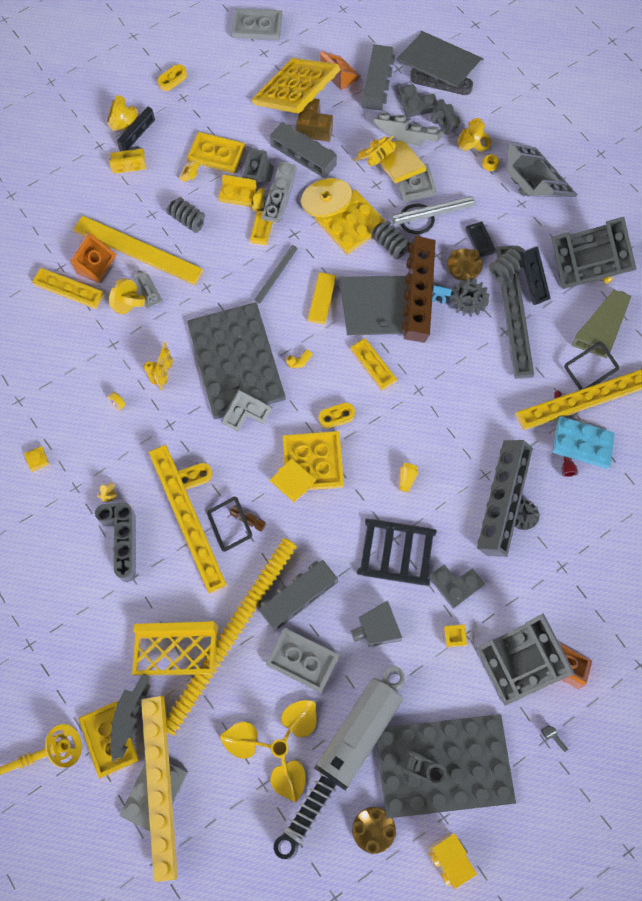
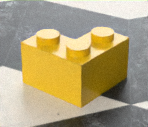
[428,832,477,889]

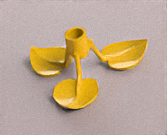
[220,700,317,802]

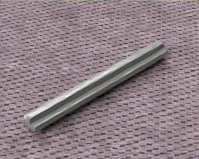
[392,196,475,225]

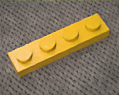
[32,268,104,309]

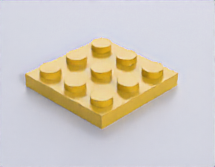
[314,189,386,255]
[283,431,344,490]

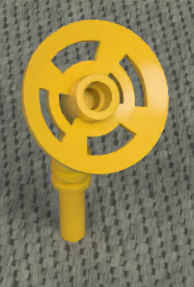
[0,724,82,775]

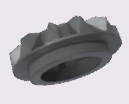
[515,499,540,530]

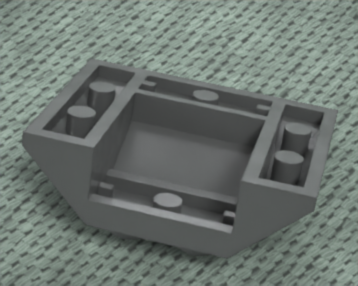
[508,143,578,197]
[551,216,637,289]
[477,613,575,706]

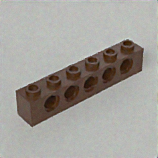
[401,236,436,343]

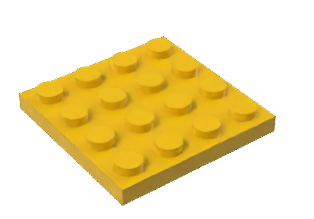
[251,58,340,114]

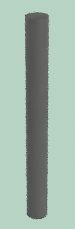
[254,245,297,304]

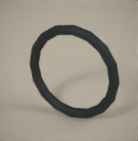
[400,203,435,234]

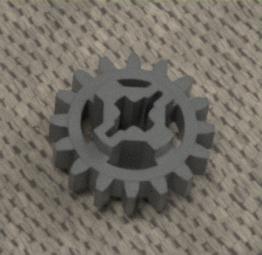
[449,278,490,317]

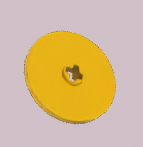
[301,178,352,217]

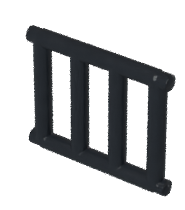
[357,518,437,586]

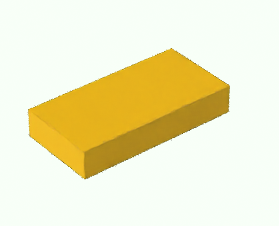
[250,210,273,246]

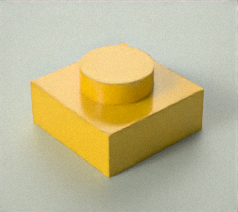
[179,161,200,182]
[24,446,50,472]
[444,624,467,648]

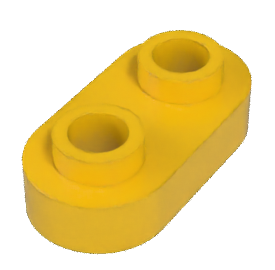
[157,64,187,91]
[318,403,355,429]
[178,463,213,490]

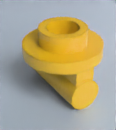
[97,482,117,502]

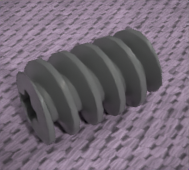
[167,197,205,233]
[371,221,409,260]
[489,245,525,284]

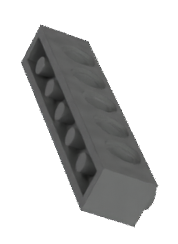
[477,440,533,557]

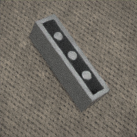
[362,44,395,111]
[270,122,337,179]
[259,560,338,632]

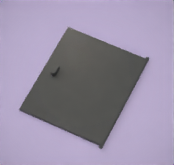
[396,30,484,88]
[338,276,418,335]

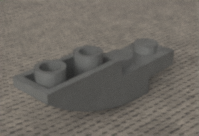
[111,674,151,763]

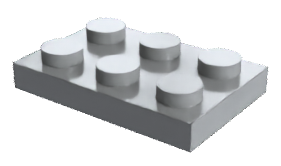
[231,8,283,40]
[266,628,340,694]
[119,762,188,831]

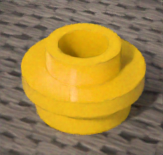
[482,154,500,171]

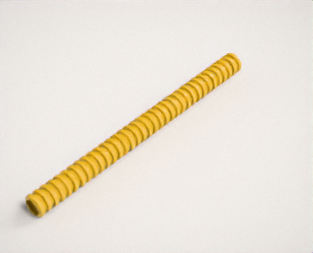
[166,538,297,736]

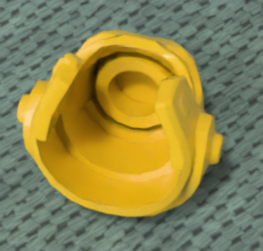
[107,95,139,131]

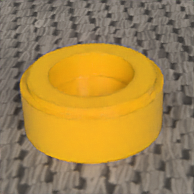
[107,392,125,411]

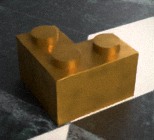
[296,98,333,142]

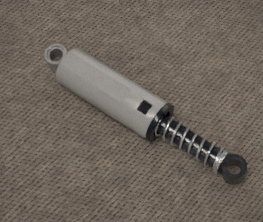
[273,666,405,860]

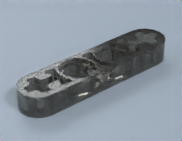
[410,68,473,95]

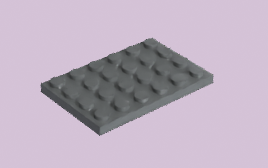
[187,302,286,420]
[377,714,516,819]

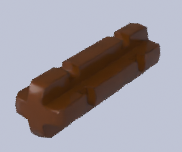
[230,505,266,532]

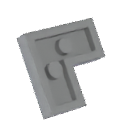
[221,389,272,432]

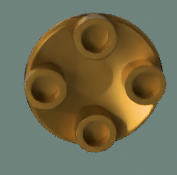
[447,248,483,281]
[352,807,396,854]

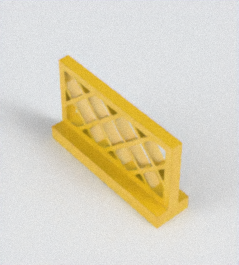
[132,621,219,676]

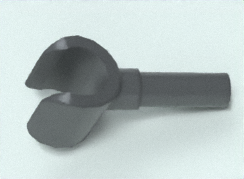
[541,726,568,752]

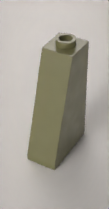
[571,290,631,359]

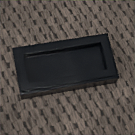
[465,221,496,257]

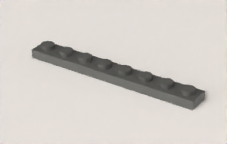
[496,245,534,379]

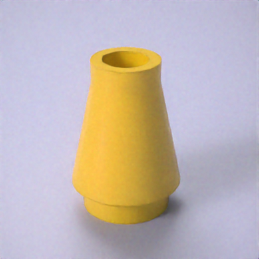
[398,463,419,493]

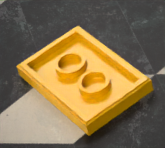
[187,132,246,174]
[379,140,426,184]
[78,701,140,779]

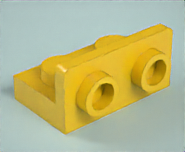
[109,148,146,174]
[218,174,257,207]

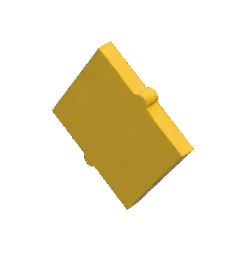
[269,458,316,503]

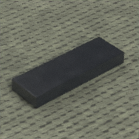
[116,106,155,151]
[520,246,551,305]

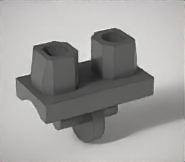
[431,99,461,135]

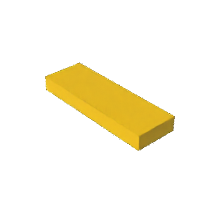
[308,272,336,325]
[350,338,397,391]

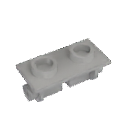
[132,271,163,309]

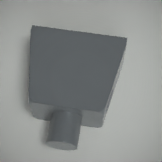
[350,601,402,647]

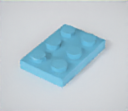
[552,416,615,469]

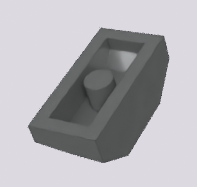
[242,148,274,182]

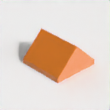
[320,51,360,90]
[70,232,117,283]
[559,642,592,689]

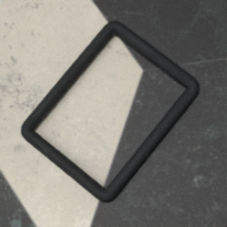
[564,341,619,390]
[207,496,252,552]

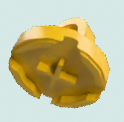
[458,118,491,152]
[109,278,145,314]

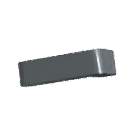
[95,503,136,582]

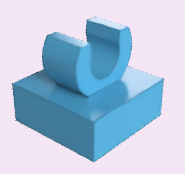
[432,284,452,304]

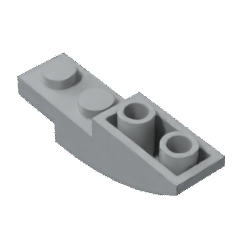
[374,113,443,146]
[262,162,297,223]

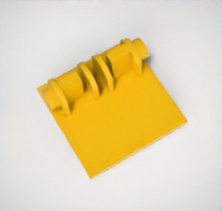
[354,136,396,167]
[144,341,173,391]

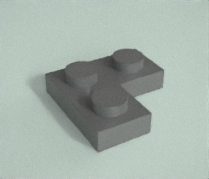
[398,84,438,118]
[428,564,485,609]

